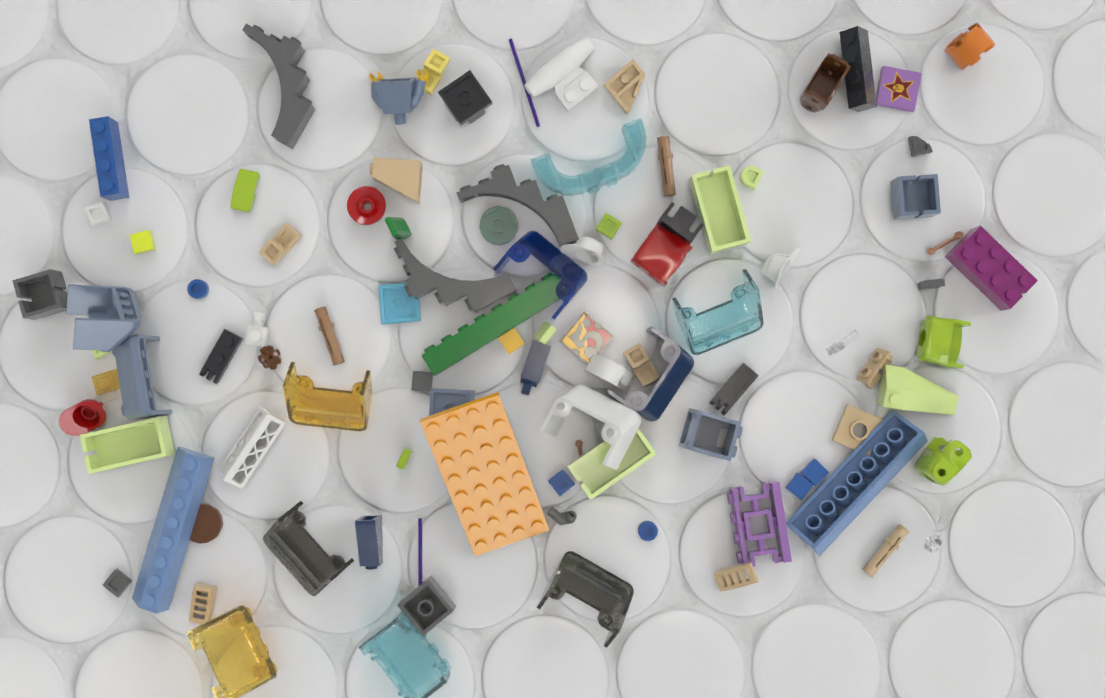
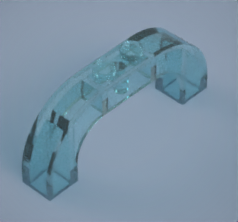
[531,118,646,196]

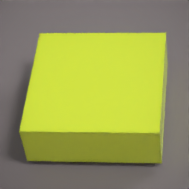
[129,230,156,254]

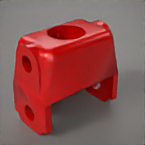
[630,224,693,287]

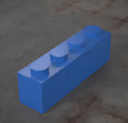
[89,116,129,201]

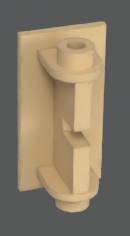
[856,348,893,389]

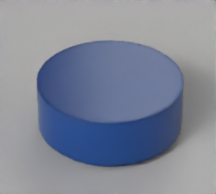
[187,279,209,299]
[638,520,658,541]

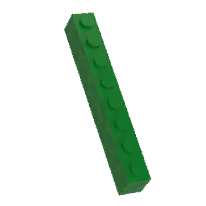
[421,272,569,376]

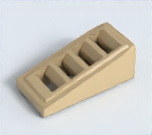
[714,563,759,591]
[188,582,218,626]

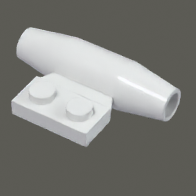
[524,37,599,111]

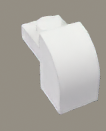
[585,353,634,391]

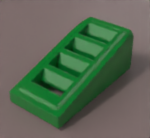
[385,217,412,240]

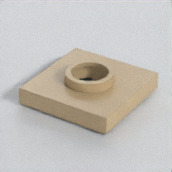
[832,404,883,456]

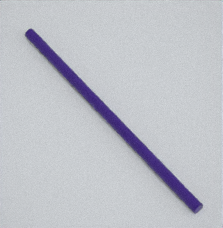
[509,39,540,127]
[418,518,422,586]

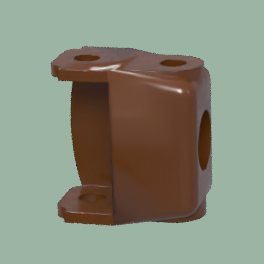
[800,53,851,112]

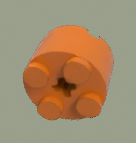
[944,22,995,70]

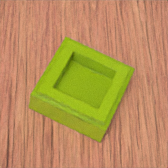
[595,213,622,240]
[396,448,414,470]

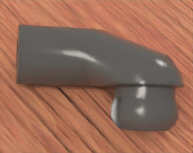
[547,507,577,525]

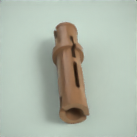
[657,136,676,196]
[314,306,345,366]

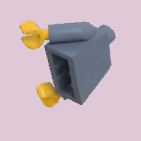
[369,69,429,125]

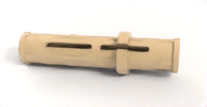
[862,524,910,578]

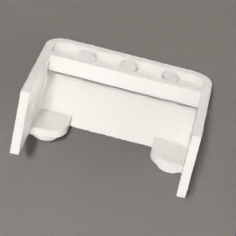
[540,385,641,470]

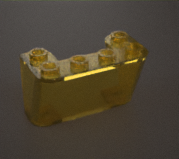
[186,605,277,698]

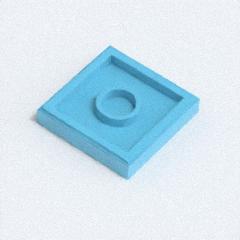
[379,283,421,324]

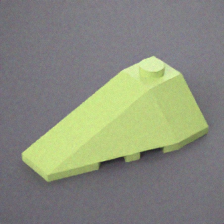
[876,364,959,415]

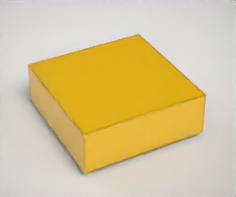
[498,328,525,354]

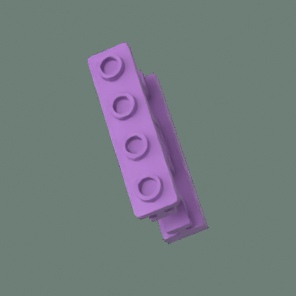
[727,481,792,567]

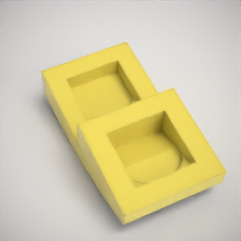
[416,49,450,95]

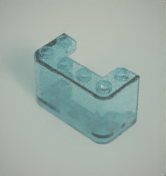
[358,611,451,698]

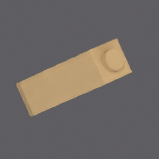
[369,157,423,203]

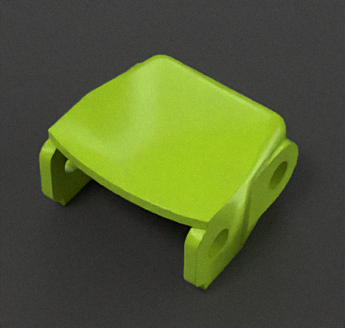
[916,316,971,369]
[914,437,972,486]

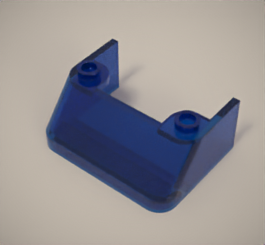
[493,231,588,322]

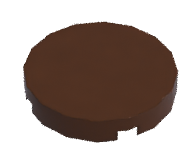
[190,503,223,544]

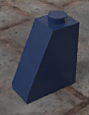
[355,515,383,570]

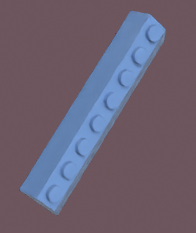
[786,410,928,556]
[132,446,215,614]

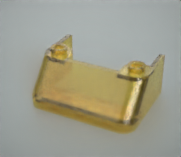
[283,362,372,431]

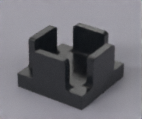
[438,70,493,126]
[656,202,704,244]

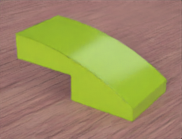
[230,169,260,213]

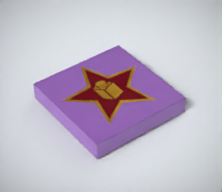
[876,66,922,112]

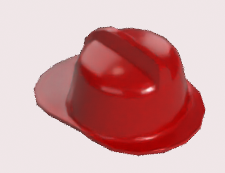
[58,399,106,436]

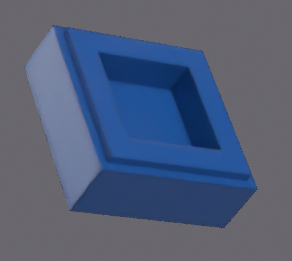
[801,458,829,487]
[548,469,575,496]
[785,473,814,500]

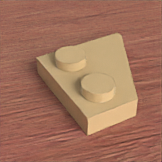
[603,59,645,114]

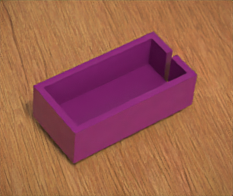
[945,225,1038,311]

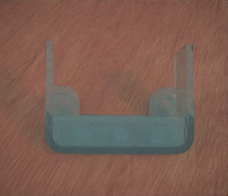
[672,269,764,355]

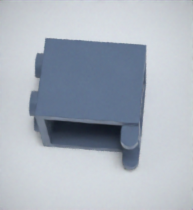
[429,389,475,416]
[679,408,743,461]

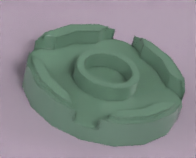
[479,206,518,245]

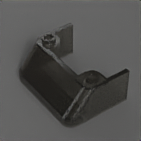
[263,501,354,596]
[537,551,634,648]

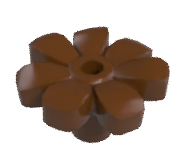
[258,345,281,370]

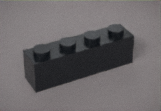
[839,26,877,112]

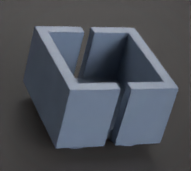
[890,174,941,220]

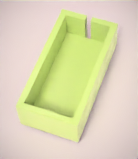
[689,165,751,255]
[80,416,175,474]
[567,428,656,500]

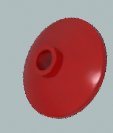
[347,186,386,225]

